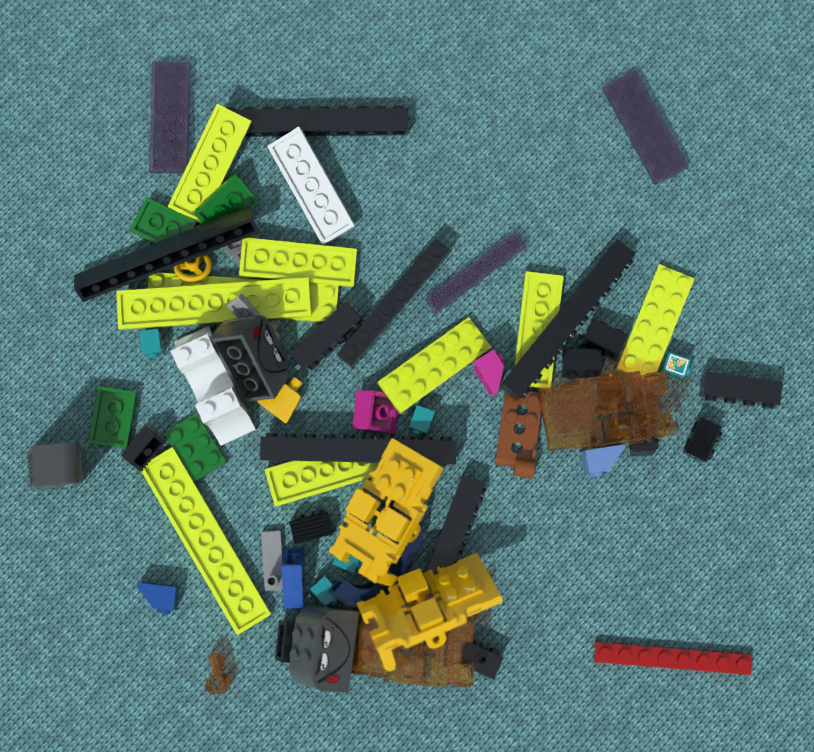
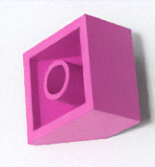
[472,350,505,398]
[352,390,398,434]

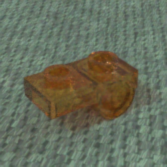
[206,651,231,694]

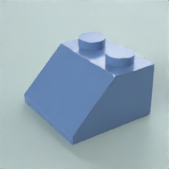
[580,444,625,478]

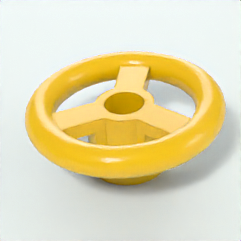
[174,254,212,282]

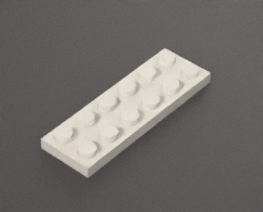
[267,127,356,245]

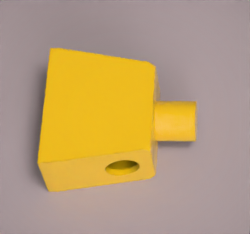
[257,377,303,425]

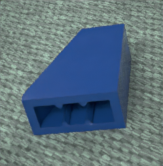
[281,548,305,610]

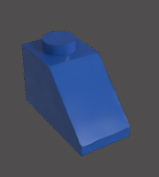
[137,582,180,614]

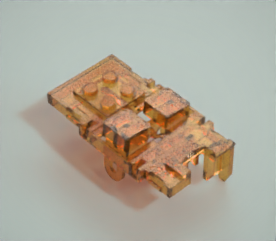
[539,371,679,451]
[349,608,481,688]

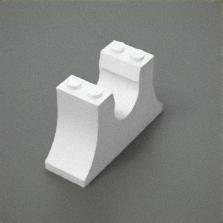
[171,326,256,446]

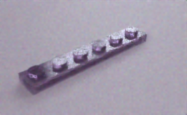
[425,232,527,315]

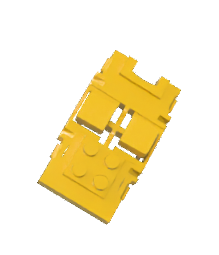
[329,438,444,587]
[357,553,503,672]

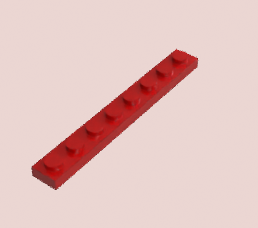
[593,642,752,675]

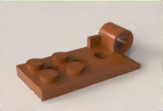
[495,392,544,479]

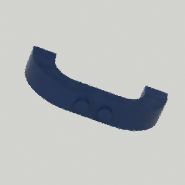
[328,501,423,607]

